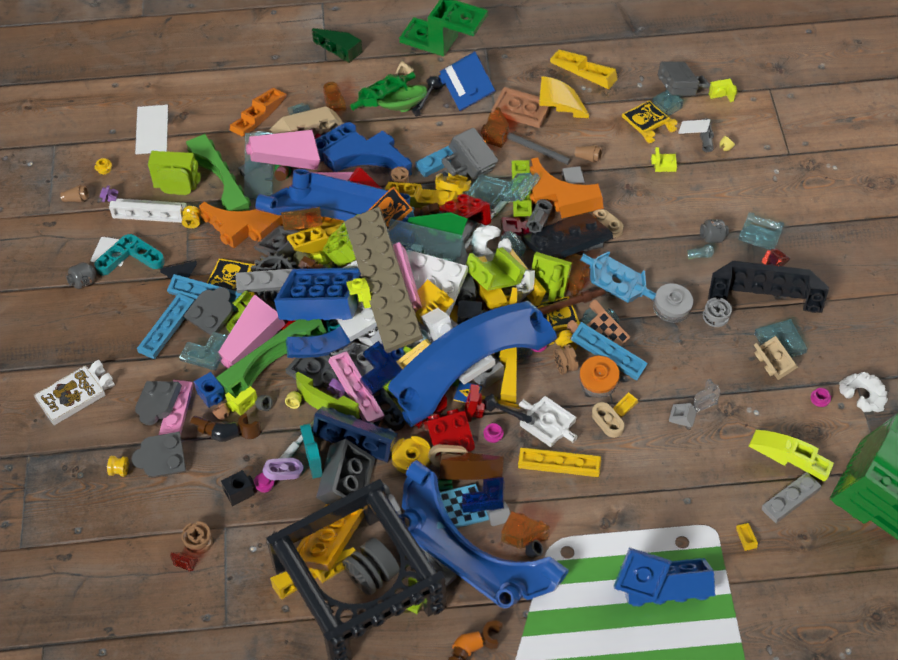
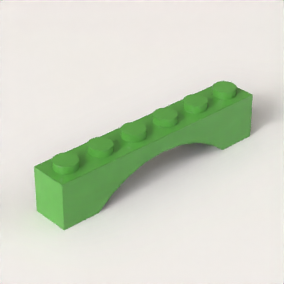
[186,134,251,211]
[216,319,327,398]

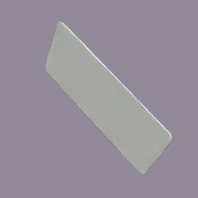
[678,119,710,134]

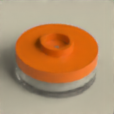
[579,356,619,398]

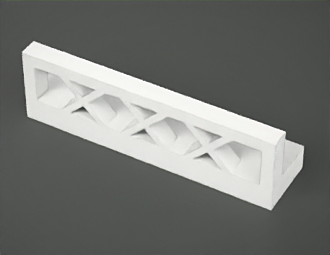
[109,198,187,223]

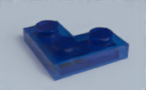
[360,341,403,395]
[462,477,505,513]

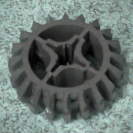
[251,252,298,302]

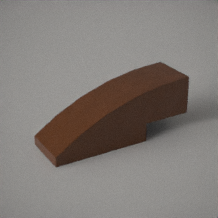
[439,452,504,480]

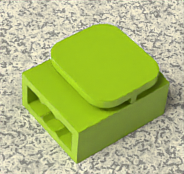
[148,151,201,195]

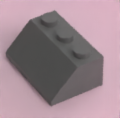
[316,439,375,509]

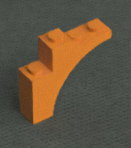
[529,157,604,219]
[199,202,293,248]

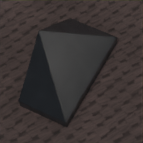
[160,259,197,279]

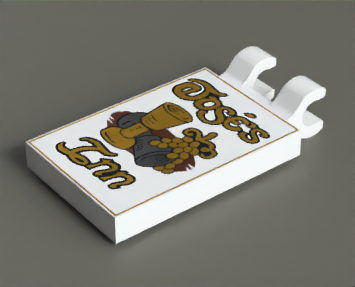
[34,360,115,425]

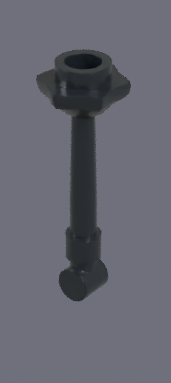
[412,76,442,117]
[483,394,535,425]

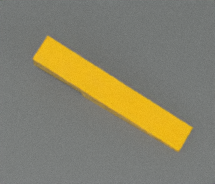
[499,287,517,404]

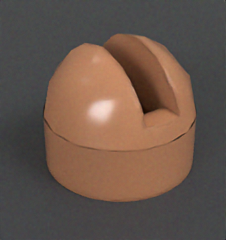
[212,403,230,420]

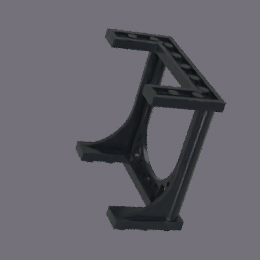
[266,479,447,660]

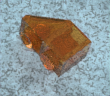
[481,107,509,148]
[281,206,323,230]
[565,254,590,297]
[501,511,550,549]

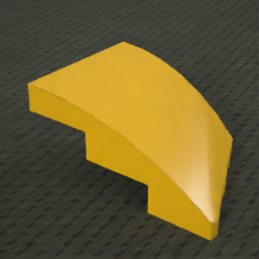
[539,76,589,118]

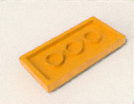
[296,504,365,571]

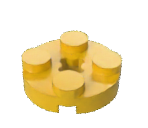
[435,173,471,195]
[392,436,431,474]

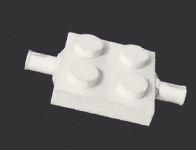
[519,396,578,447]

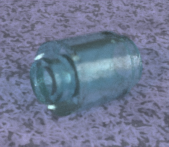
[501,231,526,257]

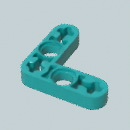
[94,234,165,275]
[300,423,322,479]

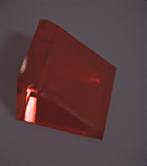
[762,248,790,266]
[170,552,198,572]

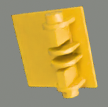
[415,279,455,327]

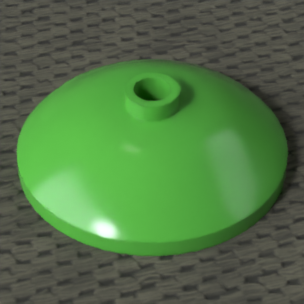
[377,85,427,112]

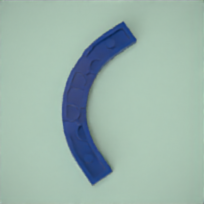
[286,326,357,358]

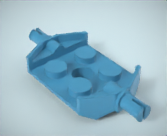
[580,251,656,303]

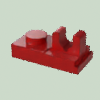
[464,384,485,422]

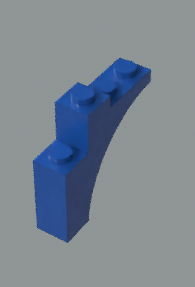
[323,130,412,176]

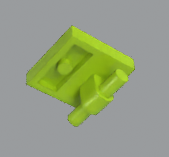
[531,252,572,302]

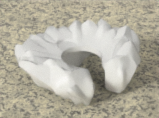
[470,225,512,261]
[839,372,888,412]

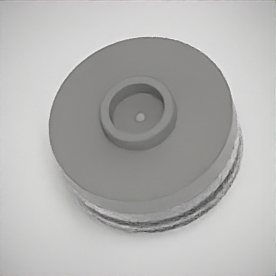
[653,283,693,323]

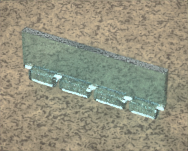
[244,131,273,199]
[388,219,463,262]

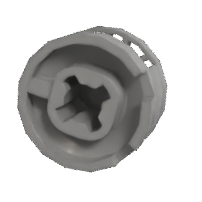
[703,297,732,327]

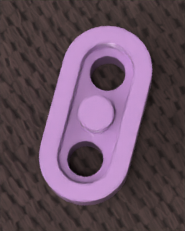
[263,458,303,480]

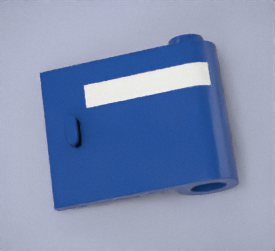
[438,51,495,111]

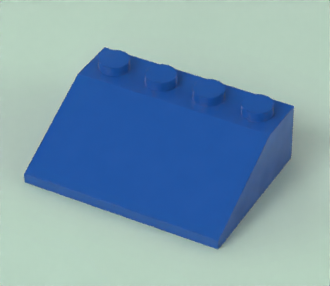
[274,268,362,321]

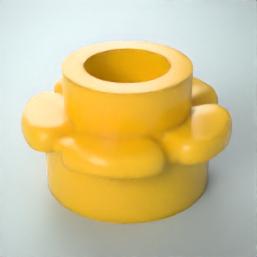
[94,158,112,175]

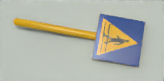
[453,381,521,409]

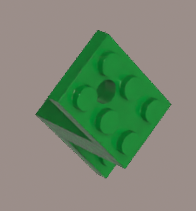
[399,0,488,57]

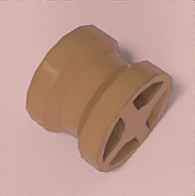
[391,167,409,183]

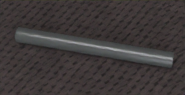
[507,132,571,165]

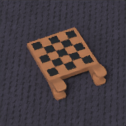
[567,300,630,356]

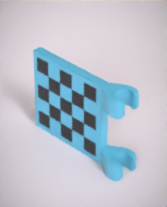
[437,484,489,529]

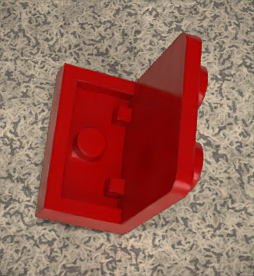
[439,194,491,225]
[424,408,475,456]

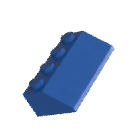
[620,558,715,606]

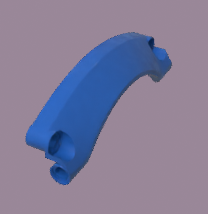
[388,301,557,427]

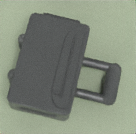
[657,61,710,96]
[441,128,498,179]

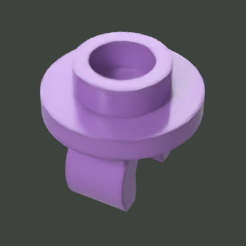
[100,185,119,202]

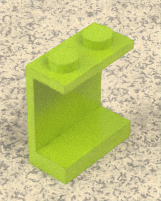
[465,247,526,291]

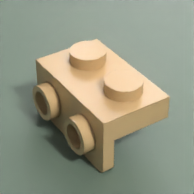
[754,336,798,380]

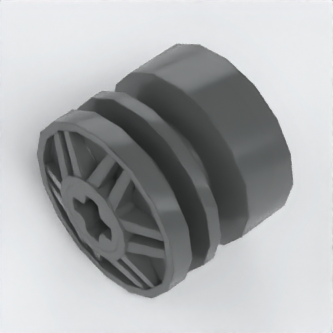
[343,537,400,596]

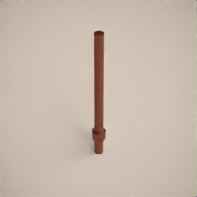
[538,288,605,315]

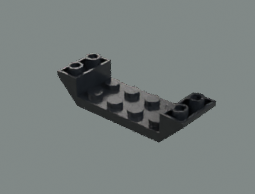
[708,261,829,313]

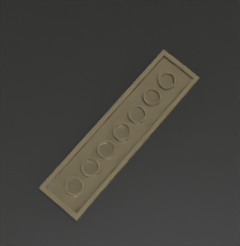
[344,207,423,353]

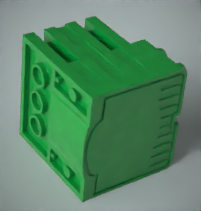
[830,413,898,540]

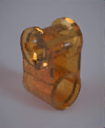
[323,82,346,112]

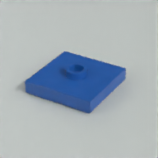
[614,547,671,602]

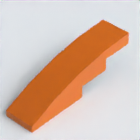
[230,88,287,137]

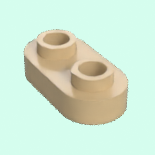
[592,209,623,238]
[592,402,624,438]
[428,445,468,467]

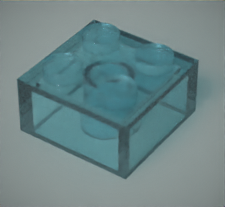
[652,90,683,116]

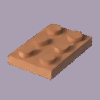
[492,87,551,128]

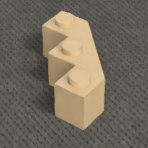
[270,106,343,135]

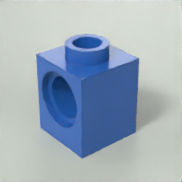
[194,372,225,408]

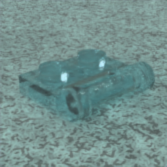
[739,212,785,251]

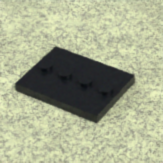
[522,212,613,259]

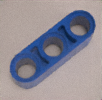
[315,122,356,162]

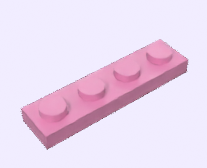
[328,351,384,423]
[159,380,193,435]

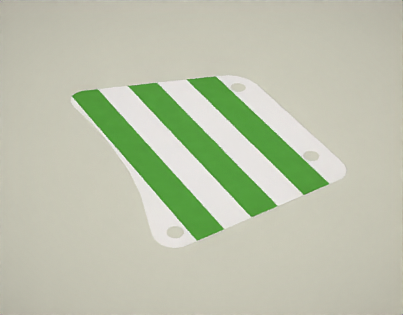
[516,525,745,660]

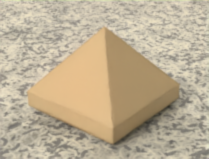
[394,61,414,76]

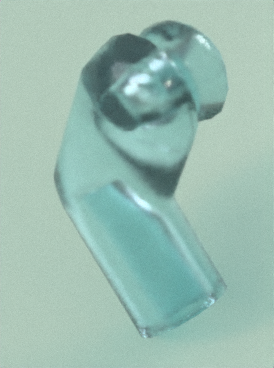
[687,244,714,259]

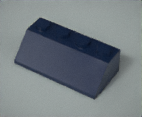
[313,406,398,463]

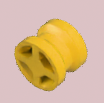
[182,206,201,229]
[555,330,578,350]
[107,456,129,477]

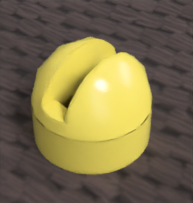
[719,136,735,151]
[285,391,302,409]

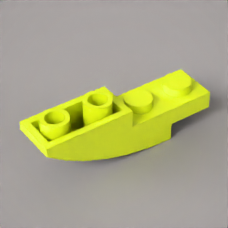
[749,430,834,482]

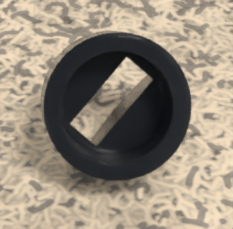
[525,540,543,558]

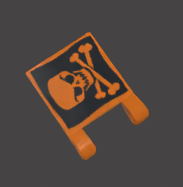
[368,187,413,232]

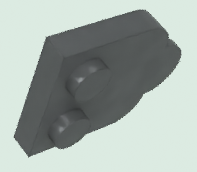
[183,287,233,338]
[286,355,338,389]
[135,381,182,425]
[132,432,186,478]

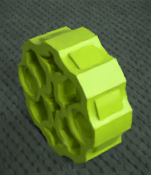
[323,214,360,267]

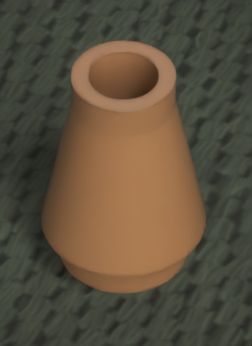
[575,145,602,163]
[60,185,89,202]

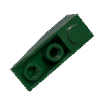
[312,28,363,63]

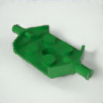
[350,72,416,111]

